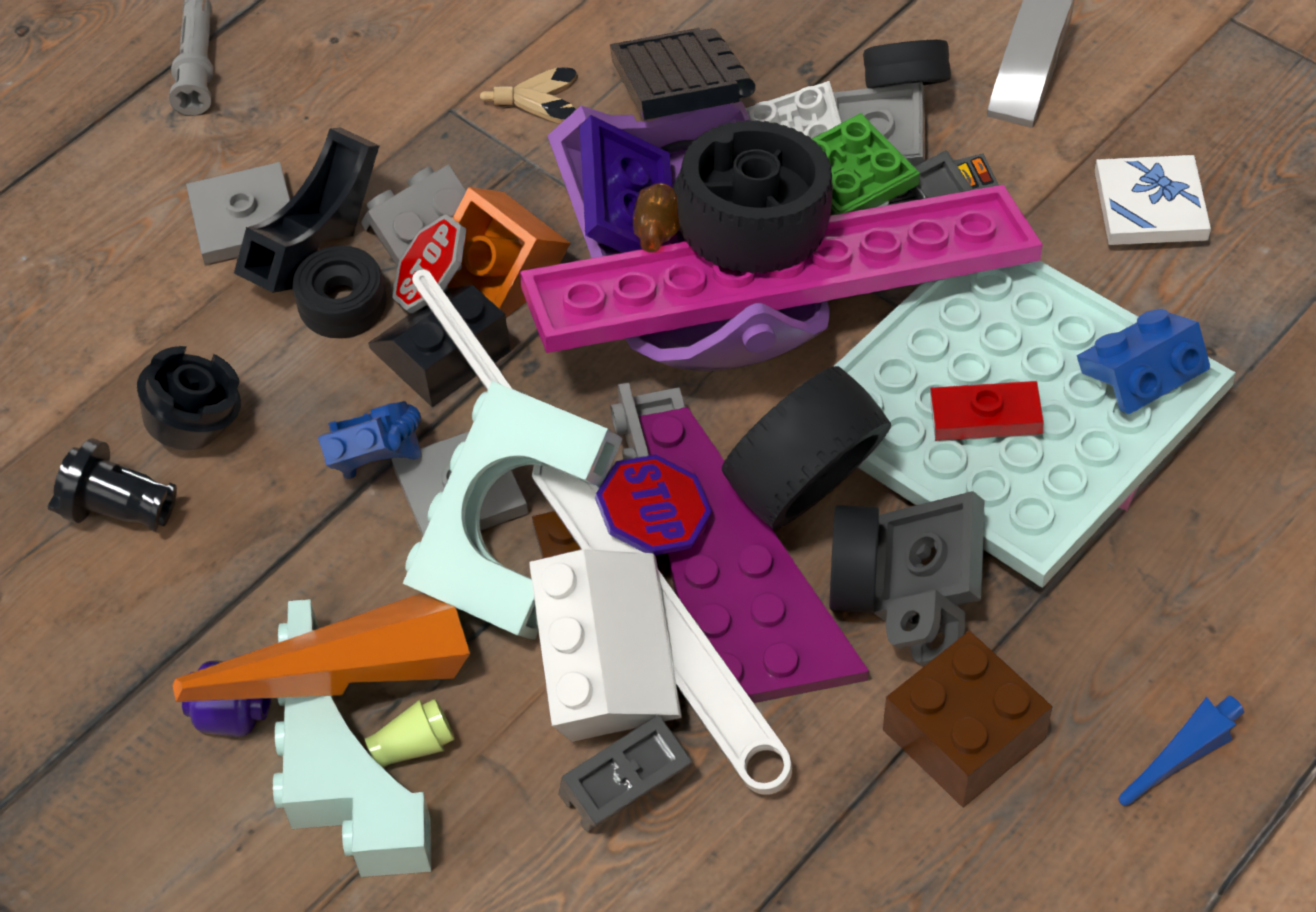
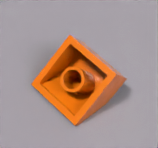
[447,187,571,317]

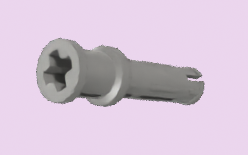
[169,0,213,115]

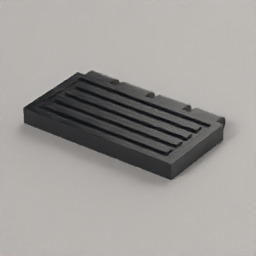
[610,28,756,120]

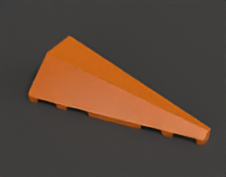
[172,593,470,702]

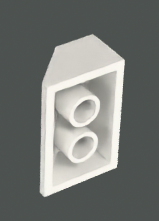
[529,549,682,742]

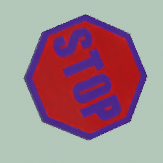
[595,454,712,555]

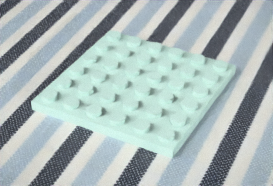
[834,261,1236,588]

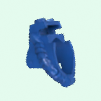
[318,401,421,479]

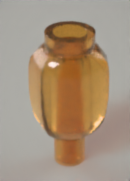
[632,183,680,253]

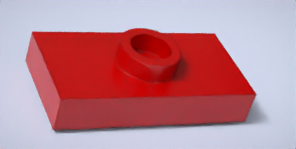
[930,381,1044,441]

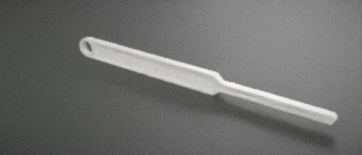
[412,270,792,795]

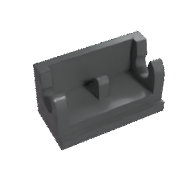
[558,715,692,832]

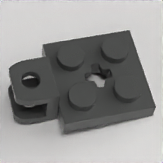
[873,491,985,666]

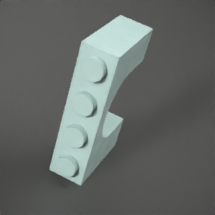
[403,381,623,640]

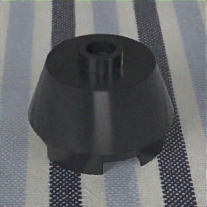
[137,346,241,450]

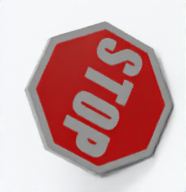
[392,214,466,313]

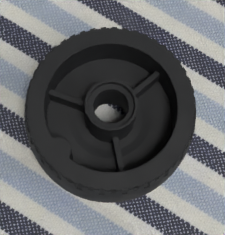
[677,120,833,273]
[721,366,891,529]

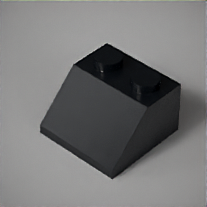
[368,285,511,407]

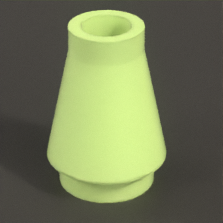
[365,698,455,768]

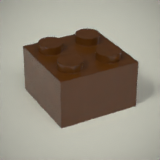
[883,630,1053,808]

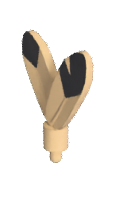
[480,67,577,124]

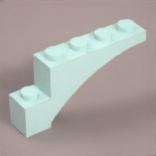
[273,599,431,877]

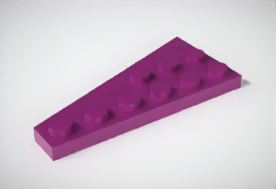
[638,407,870,703]

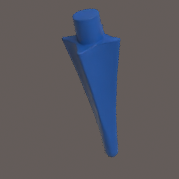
[1118,695,1244,806]

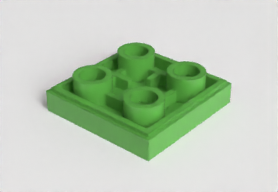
[812,113,920,216]

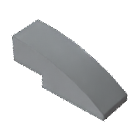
[987,0,1075,128]

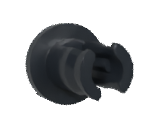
[47,438,177,532]

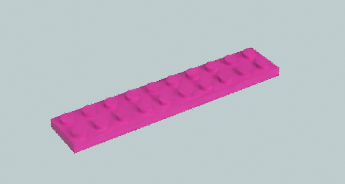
[520,185,1043,353]

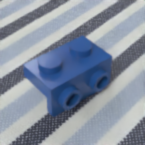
[1077,309,1210,414]

